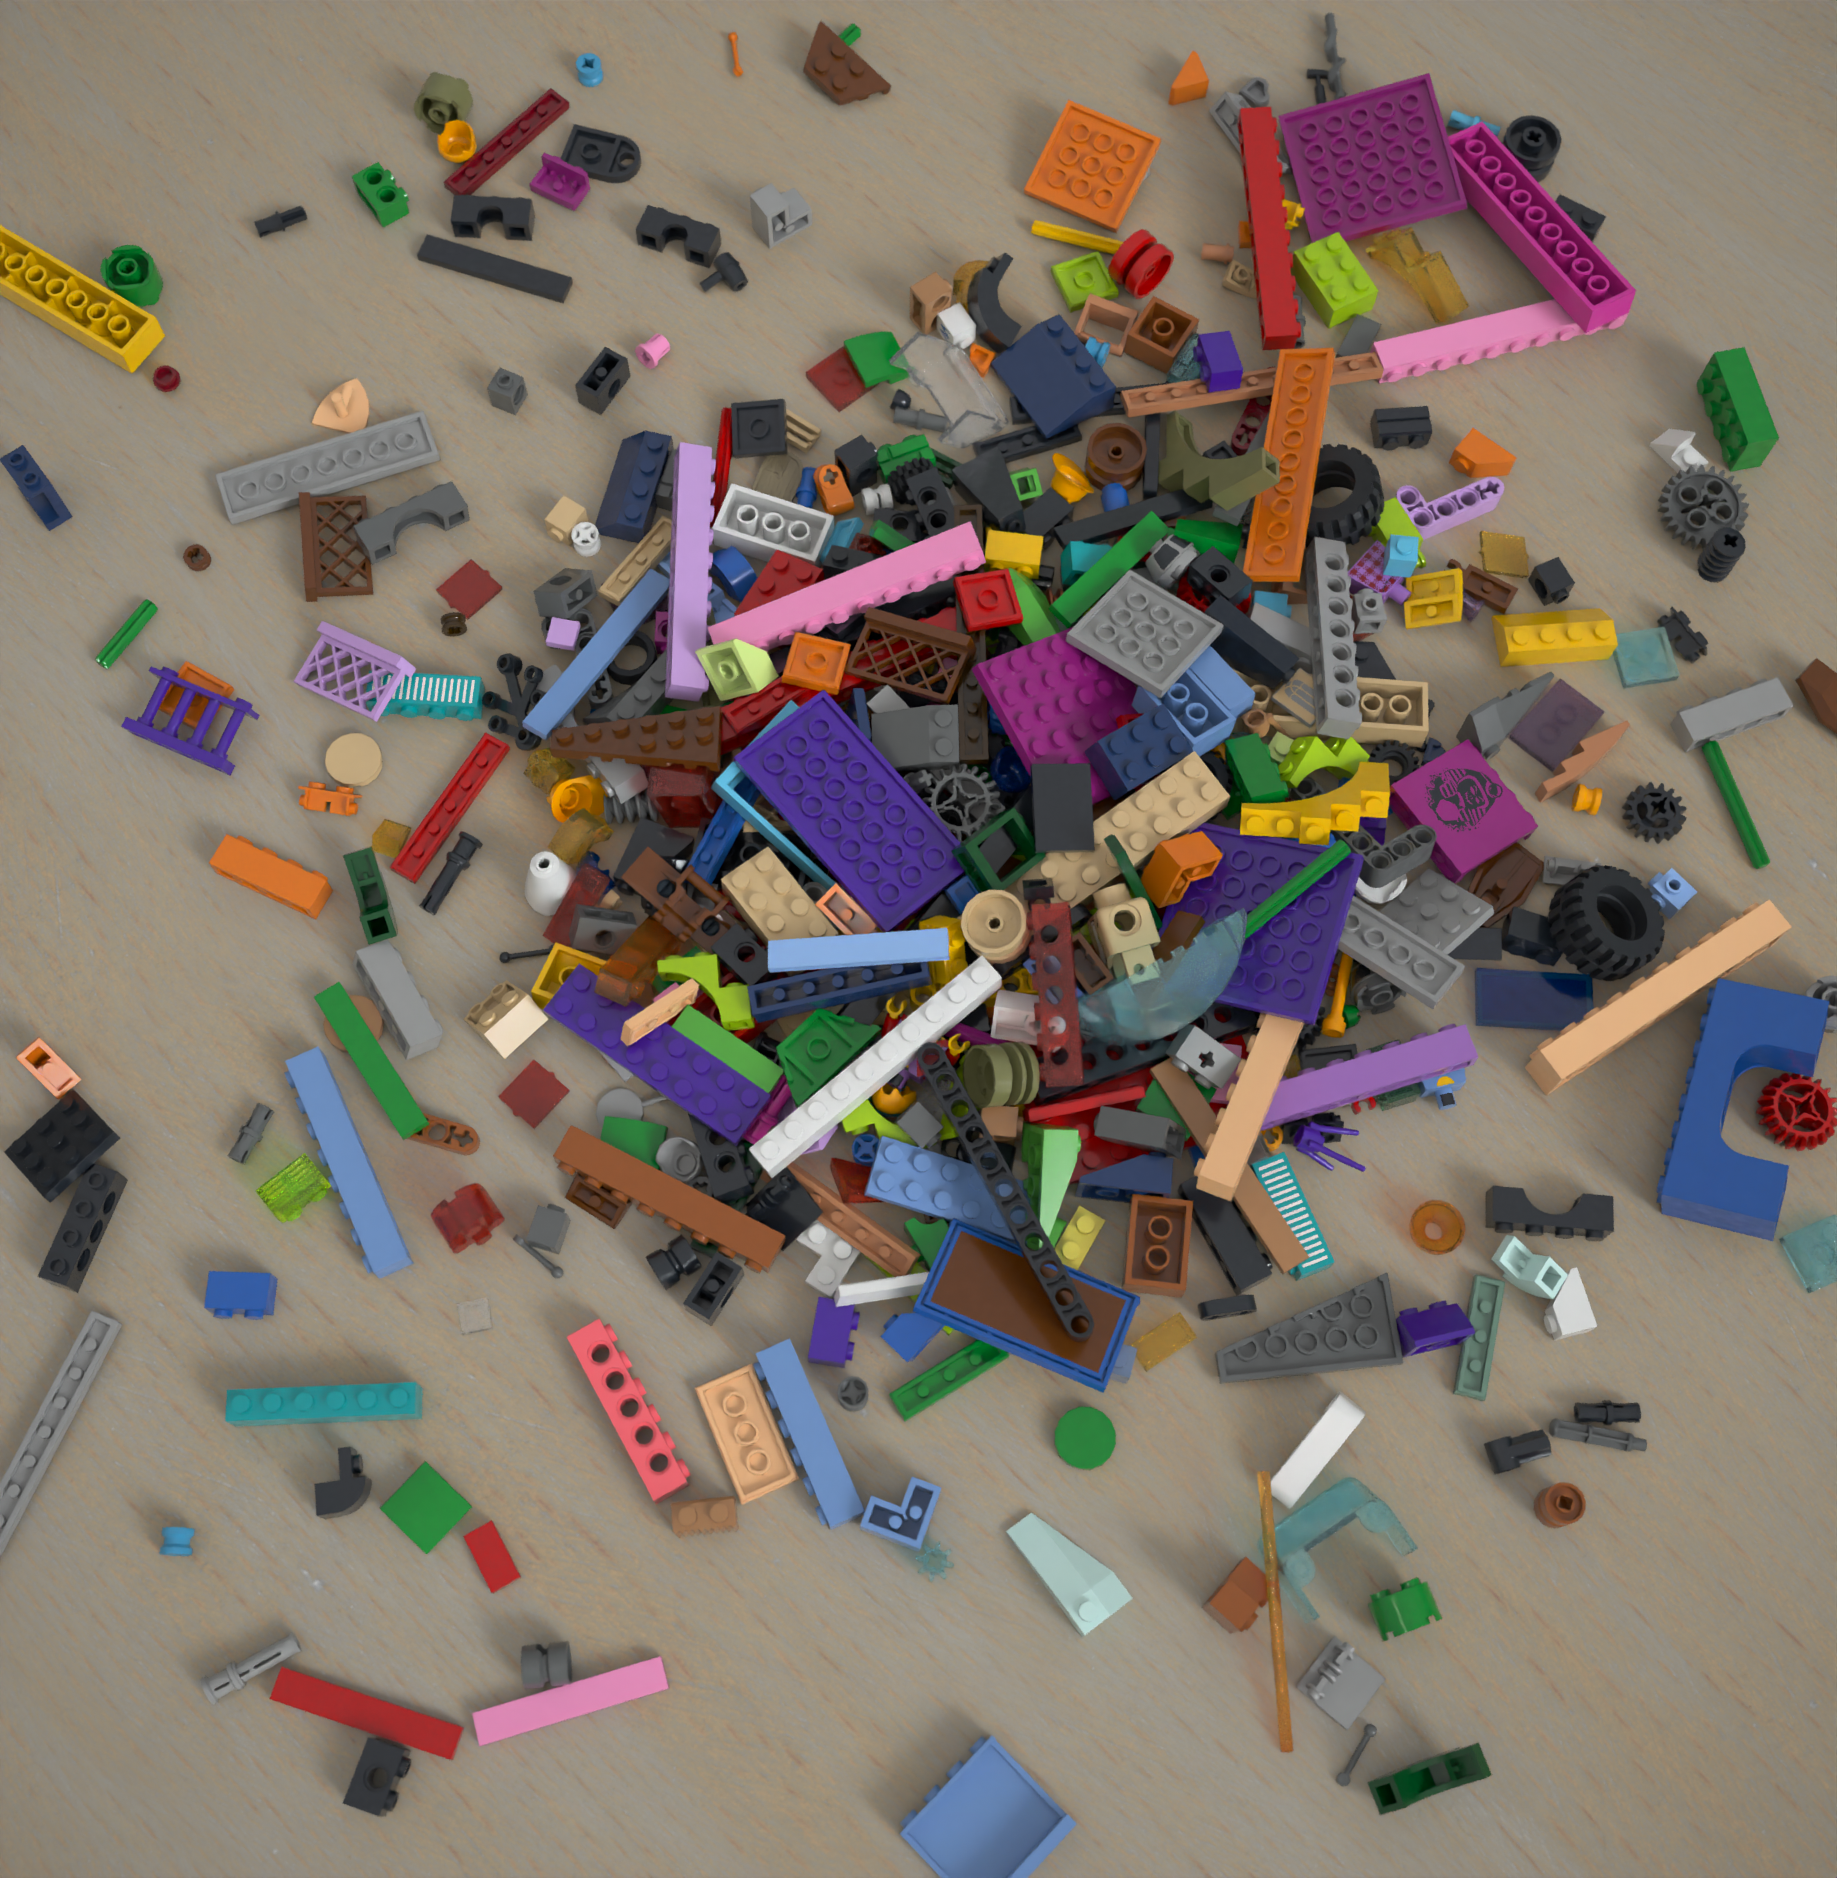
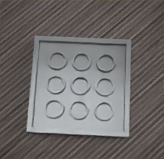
[1066,570,1224,698]

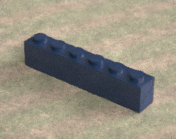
[747,961,933,1023]

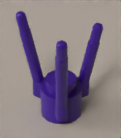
[1293,1121,1366,1172]

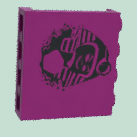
[1389,739,1538,884]

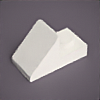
[1649,429,1709,473]

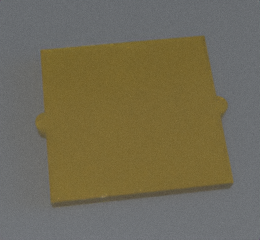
[1479,531,1529,578]

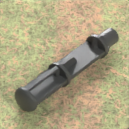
[1549,1418,1647,1452]

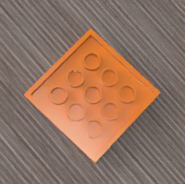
[1024,100,1161,233]

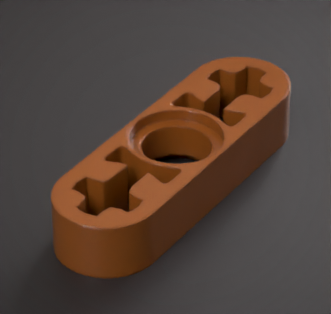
[407,1113,480,1155]

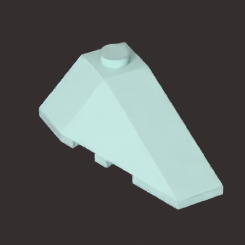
[1006,1512,1133,1637]

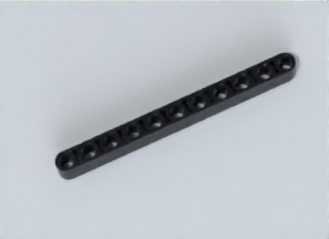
[836,785,1033,1026]
[917,1042,1094,1342]

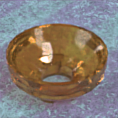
[1409,1200,1465,1255]

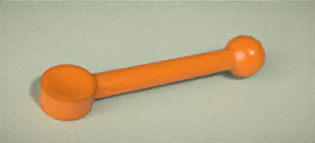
[728,32,743,77]

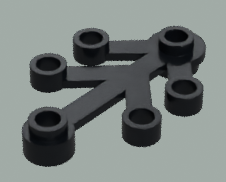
[482,653,547,751]

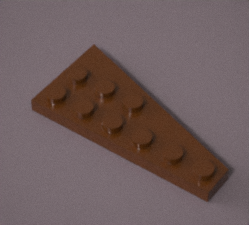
[550,706,723,771]

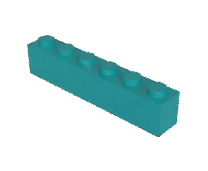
[225,1382,423,1427]

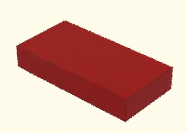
[463,1520,521,1594]

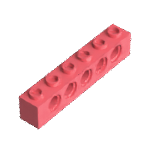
[567,1318,691,1504]

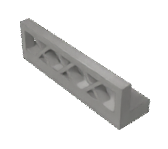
[1209,91,1292,175]

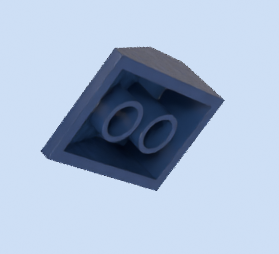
[1075,1152,1174,1203]

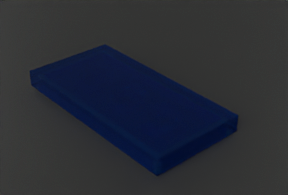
[1475,968,1594,1031]

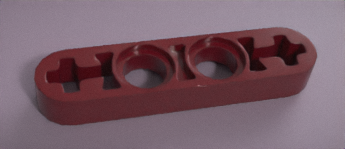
[1230,367,1274,456]

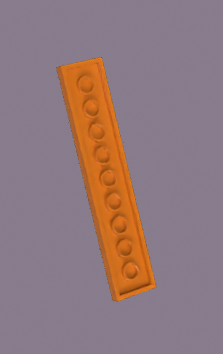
[1243,348,1335,582]

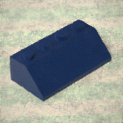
[595,431,674,543]

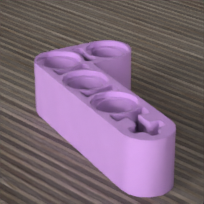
[1395,477,1504,540]

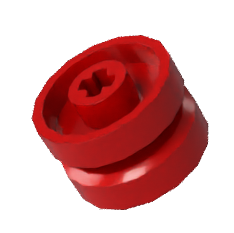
[1108,229,1174,299]

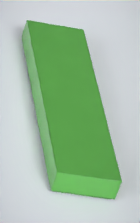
[672,1004,784,1094]

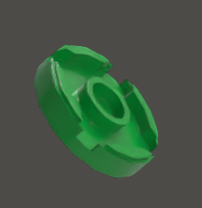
[1054,1407,1116,1470]

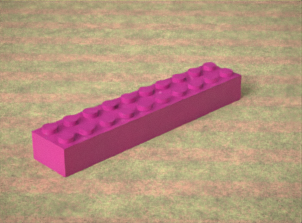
[1448,122,1636,333]

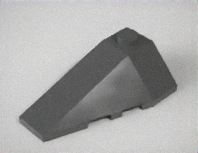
[1456,672,1555,760]

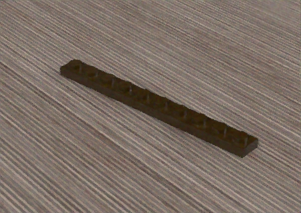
[954,504,989,765]

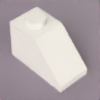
[1544,1268,1597,1341]

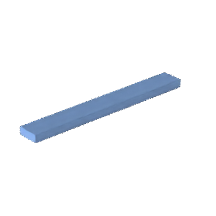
[522,568,669,741]

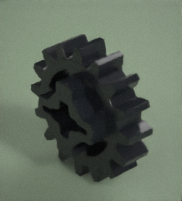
[1622,782,1687,844]

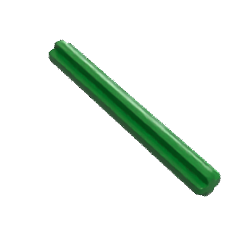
[1702,740,1770,869]
[1228,840,1351,944]

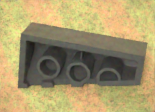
[583,649,674,725]

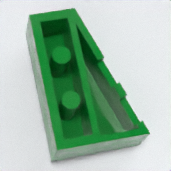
[1225,733,1289,804]

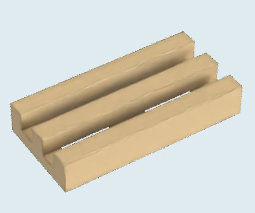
[786,409,821,453]

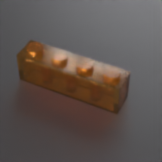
[594,915,681,1007]

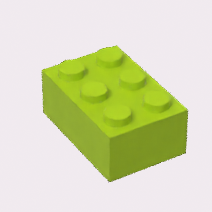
[1290,232,1379,329]

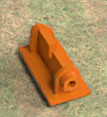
[298,781,362,817]

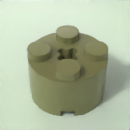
[414,72,473,135]

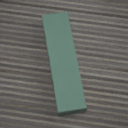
[1453,1274,1505,1401]

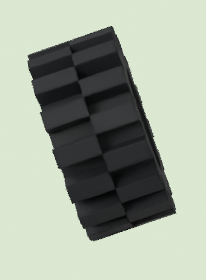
[887,457,934,505]
[1367,740,1420,786]

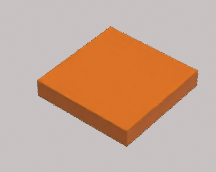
[782,632,851,695]
[158,661,234,730]

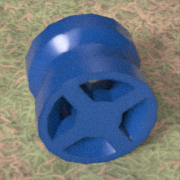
[852,1134,879,1168]

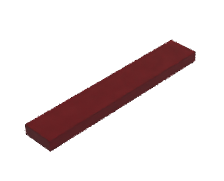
[444,88,570,195]

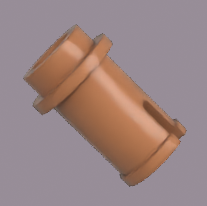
[1201,243,1234,265]

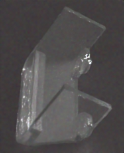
[889,332,1009,449]

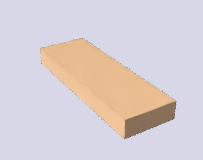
[620,978,699,1046]

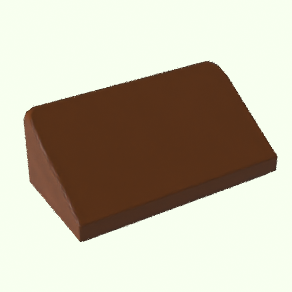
[565,1174,632,1229]

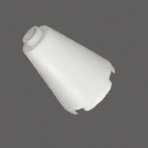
[525,852,582,916]

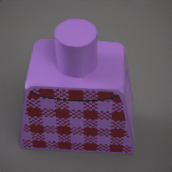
[1348,540,1411,606]

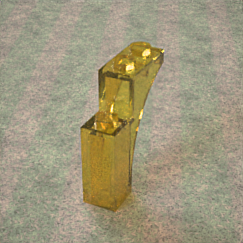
[1365,227,1469,323]

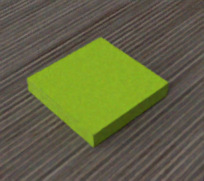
[1050,251,1119,313]

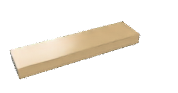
[597,516,672,606]

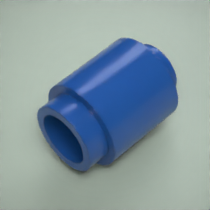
[1100,483,1130,512]

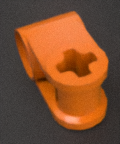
[813,464,855,517]

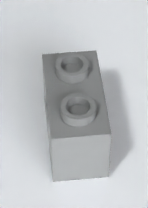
[1165,1023,1241,1089]

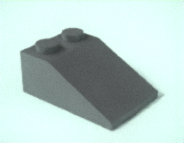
[872,705,959,771]

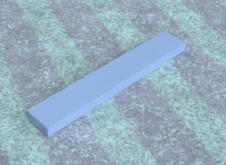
[768,928,949,972]

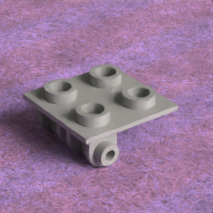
[1296,1636,1385,1730]

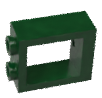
[951,808,1046,893]

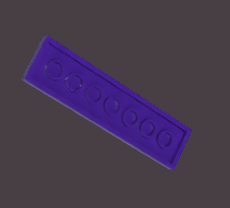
[543,964,772,1146]

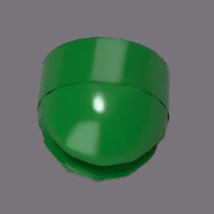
[1342,1004,1361,1029]

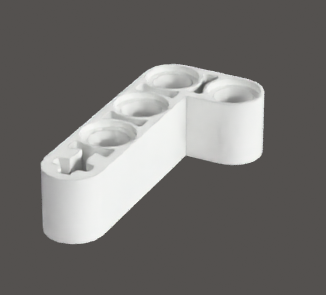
[1264,1391,1365,1509]

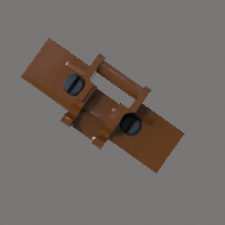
[621,847,744,955]

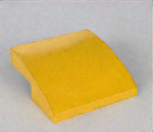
[1404,568,1463,630]

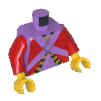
[881,996,970,1091]

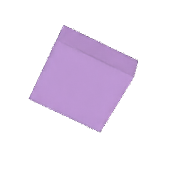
[546,617,581,651]

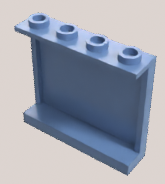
[900,1735,1077,1878]

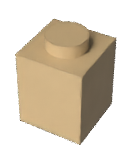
[544,495,589,546]

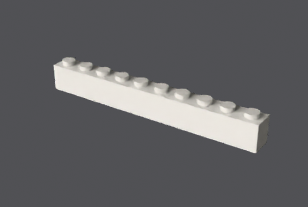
[749,956,1002,1178]

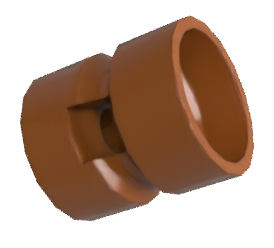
[1534,1482,1586,1528]

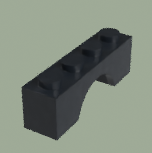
[1485,1186,1614,1241]

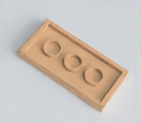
[695,1364,799,1505]

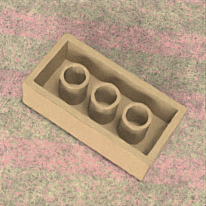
[720,847,839,977]

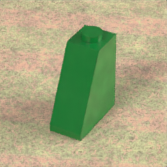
[1167,519,1243,564]

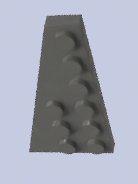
[1215,1272,1403,1384]

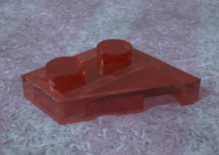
[830,1158,885,1203]

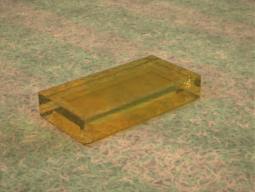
[1129,1312,1197,1372]

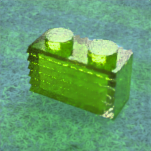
[255,1153,331,1223]

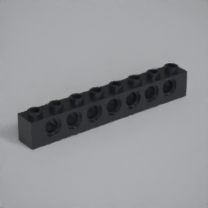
[1033,1000,1258,1106]

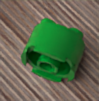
[100,245,163,308]
[1367,1577,1443,1641]

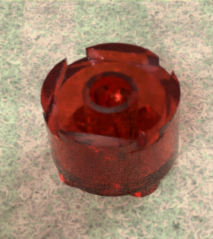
[430,1183,505,1254]

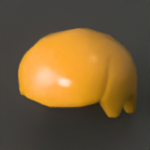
[437,120,476,163]
[871,1083,917,1114]

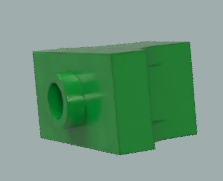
[904,1217,949,1272]

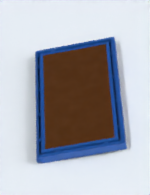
[913,1218,1140,1393]

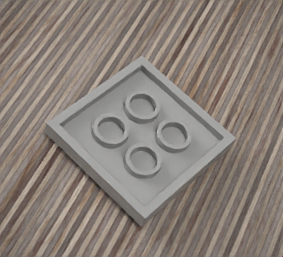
[1379,868,1494,955]

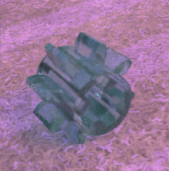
[915,1542,954,1583]

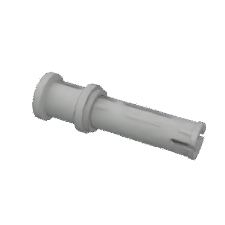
[200,1632,301,1705]

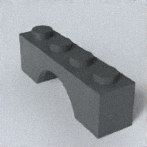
[353,481,470,565]

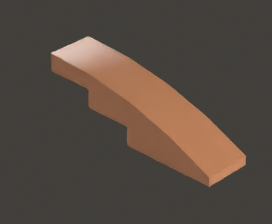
[1535,720,1630,803]

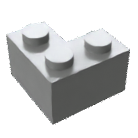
[750,183,812,249]

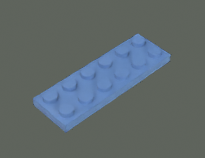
[864,1136,1030,1247]

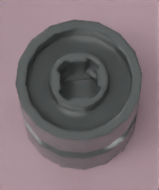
[521,1641,572,1689]

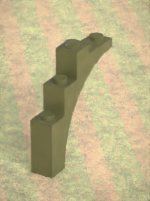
[1158,410,1280,511]

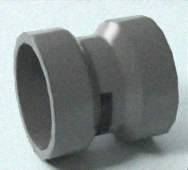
[838,1376,869,1412]

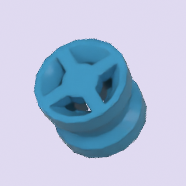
[576,53,603,87]
[1085,336,1111,368]
[159,1527,195,1556]

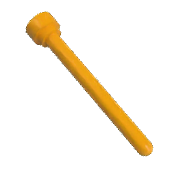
[1321,952,1353,1038]

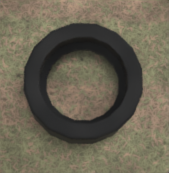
[606,630,657,686]

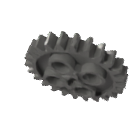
[1658,465,1749,549]

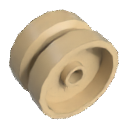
[961,890,1032,964]

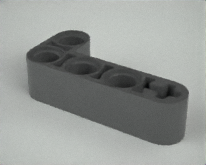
[541,608,614,712]

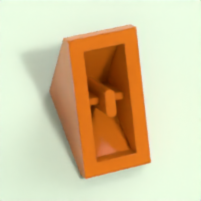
[1168,50,1209,106]

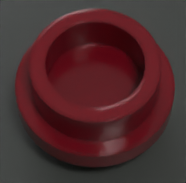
[153,365,181,392]

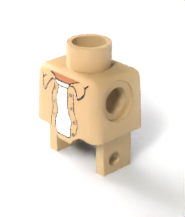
[1087,883,1161,994]

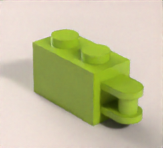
[1368,497,1427,572]

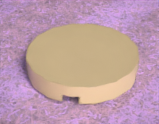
[325,733,383,788]

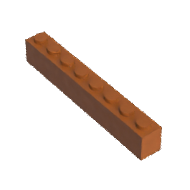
[553,1125,785,1273]

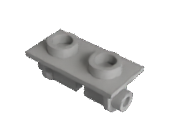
[1543,856,1601,886]

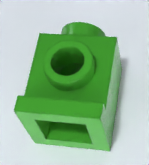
[1009,467,1043,501]

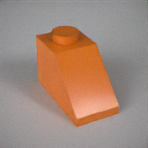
[1449,428,1517,478]

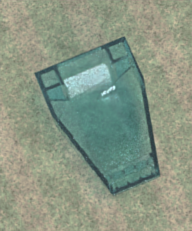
[1069,908,1248,1046]

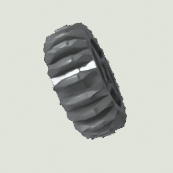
[922,764,1001,843]

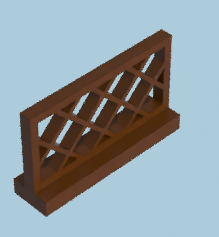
[299,492,373,602]
[844,607,977,705]

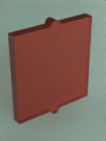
[436,559,503,620]
[498,1060,570,1129]

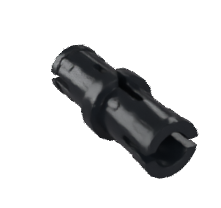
[1574,1400,1641,1425]

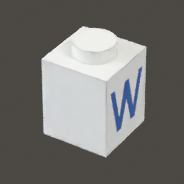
[937,302,976,352]

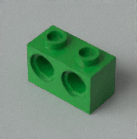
[351,162,409,228]

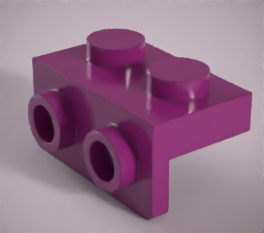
[529,153,590,212]

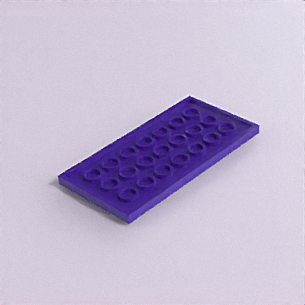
[733,690,965,932]

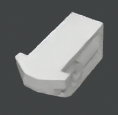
[990,990,1070,1052]

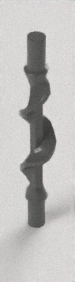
[1324,13,1347,100]

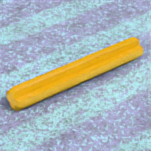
[1031,220,1124,255]

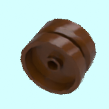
[1084,423,1147,491]

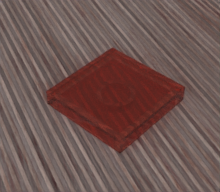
[806,346,880,412]

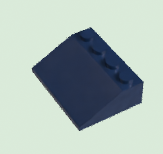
[991,314,1116,439]

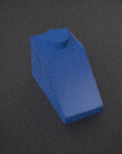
[881,1313,945,1362]

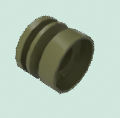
[963,1041,1040,1108]

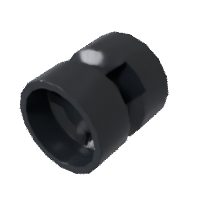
[646,1234,703,1290]

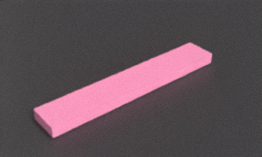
[472,1656,670,1746]

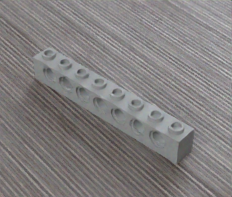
[1304,536,1362,739]

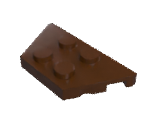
[803,21,891,106]

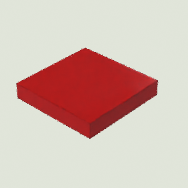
[953,569,1024,632]

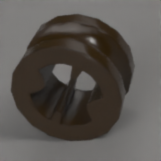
[440,612,467,636]

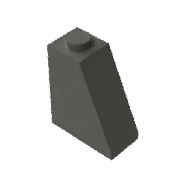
[1094,1106,1187,1159]

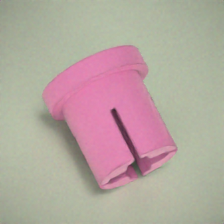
[635,333,670,369]

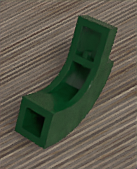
[343,846,398,945]
[1367,1742,1492,1815]

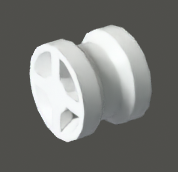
[571,522,601,557]

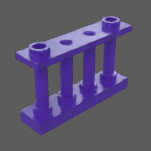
[121,666,260,776]

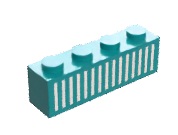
[365,670,485,721]
[1250,1152,1335,1281]

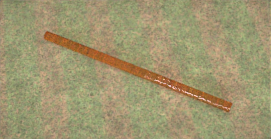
[1257,1471,1293,1753]

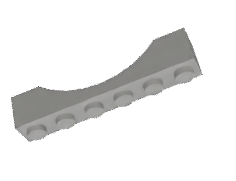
[536,664,649,804]

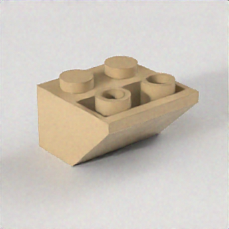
[463,980,548,1059]

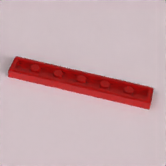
[390,732,510,884]
[269,1667,464,1760]

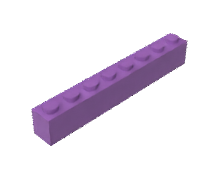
[1260,1024,1478,1131]

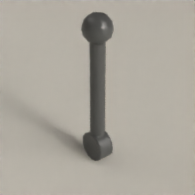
[513,1234,563,1278]
[1336,1724,1377,1786]

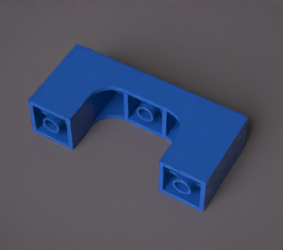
[1657,978,1829,1241]

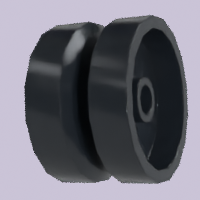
[1502,115,1562,182]

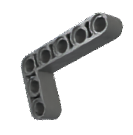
[1288,776,1437,888]

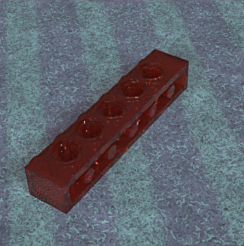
[1027,902,1085,1088]

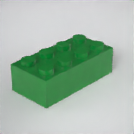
[1697,347,1779,472]

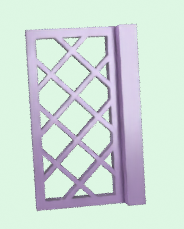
[293,621,416,722]

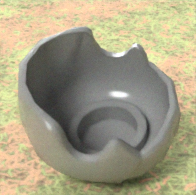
[655,1136,704,1183]

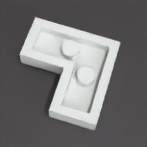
[796,1219,861,1299]

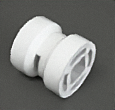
[861,484,893,515]

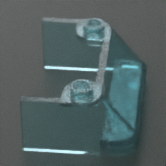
[1257,1477,1418,1623]

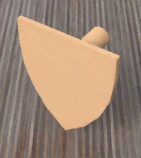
[311,378,370,433]

